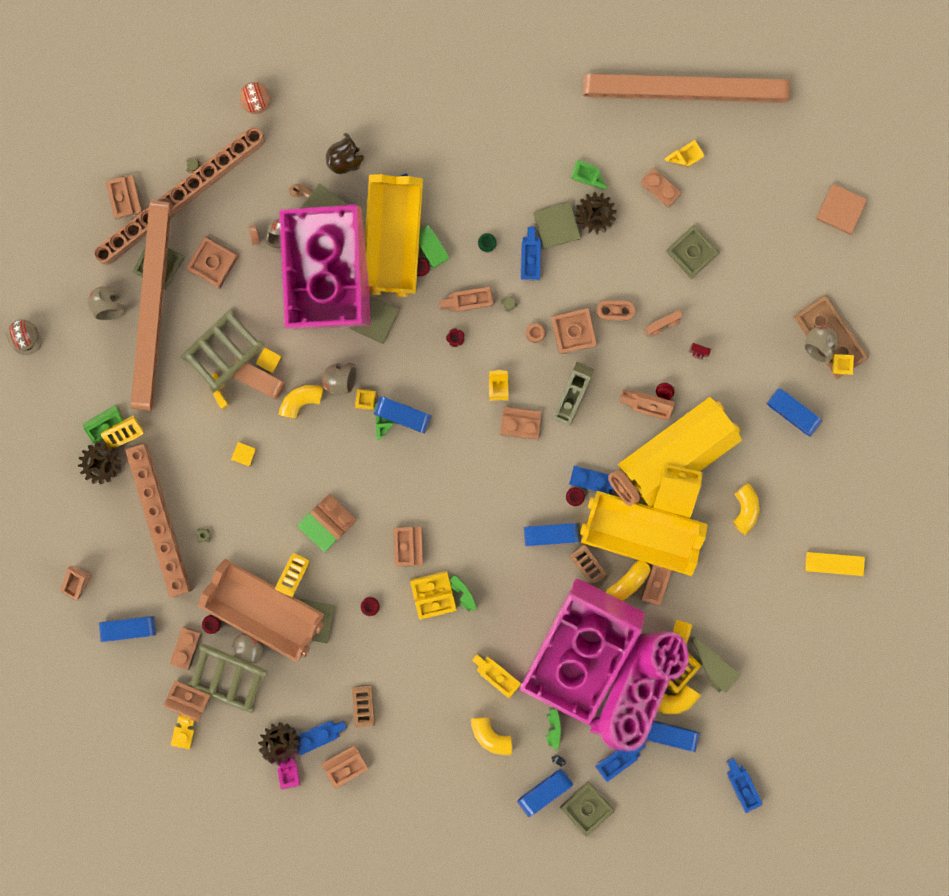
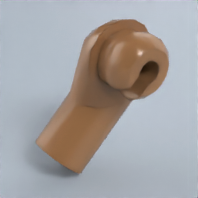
[289,184,313,198]

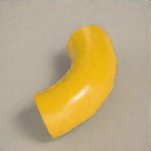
[278,385,324,419]
[732,482,760,536]
[605,561,651,601]
[657,685,701,714]
[471,717,512,755]

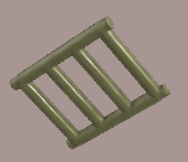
[181,309,265,393]
[187,644,267,713]

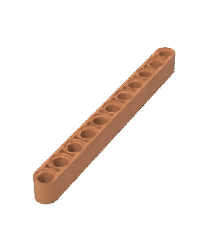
[583,74,790,102]
[94,127,265,265]
[131,200,172,411]

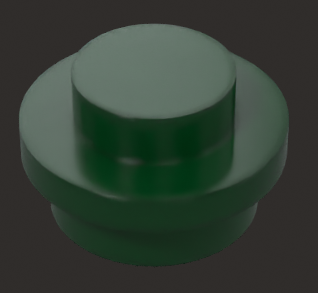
[478,233,497,253]

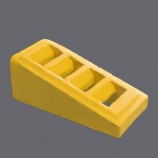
[100,415,144,448]
[275,553,310,597]
[666,652,702,694]

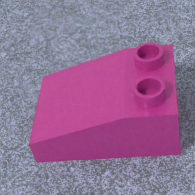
[280,205,371,330]
[520,578,645,725]

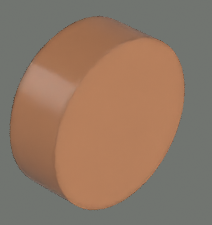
[249,225,260,245]
[526,323,545,343]

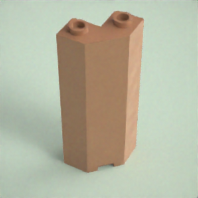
[198,559,325,663]

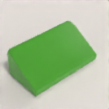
[83,405,124,444]
[297,512,337,552]

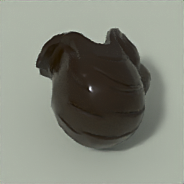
[326,133,364,175]

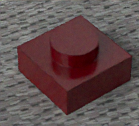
[689,343,711,360]

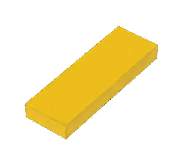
[805,552,865,576]

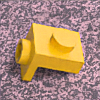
[489,370,508,401]

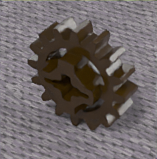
[575,192,617,235]
[78,443,121,484]
[258,722,301,766]

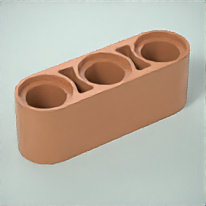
[232,358,285,400]

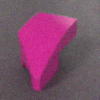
[278,753,301,790]

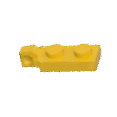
[472,654,521,699]

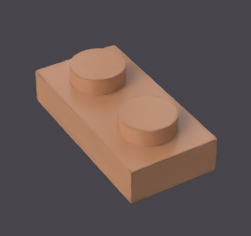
[640,168,681,208]
[644,310,683,337]
[641,565,672,606]
[170,627,201,670]

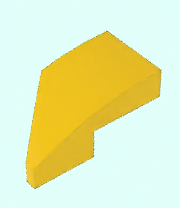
[664,140,705,167]
[211,373,230,410]

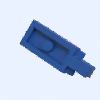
[521,227,541,280]
[569,466,614,494]
[297,721,347,755]
[595,743,646,782]
[726,758,763,813]

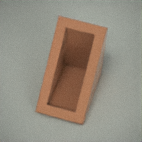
[60,566,92,601]

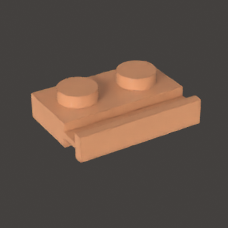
[106,175,142,219]
[500,407,542,440]
[310,494,357,540]
[393,527,423,566]
[163,681,210,722]
[321,745,369,789]

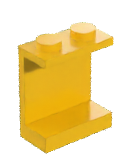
[653,464,702,518]

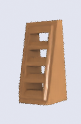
[569,544,607,586]
[352,686,375,727]

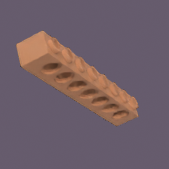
[125,444,192,597]

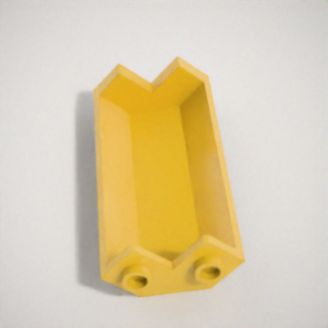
[365,174,423,297]
[618,397,742,507]
[580,491,708,576]

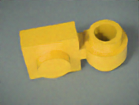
[171,714,195,749]

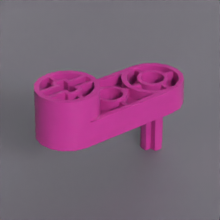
[589,632,689,750]

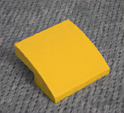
[410,571,457,620]

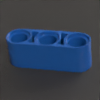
[766,388,822,437]
[374,396,431,434]
[524,523,580,546]
[99,616,156,642]
[645,721,700,752]
[517,768,573,817]

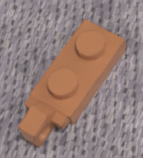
[439,287,493,312]
[620,389,675,421]

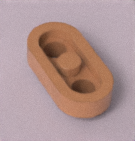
[597,301,635,321]
[609,470,640,506]

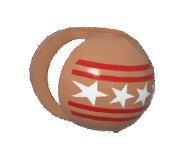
[240,82,271,114]

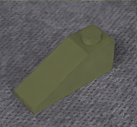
[552,362,594,426]
[691,637,740,693]

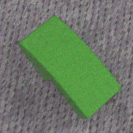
[419,225,449,269]
[450,575,477,612]
[546,707,561,750]

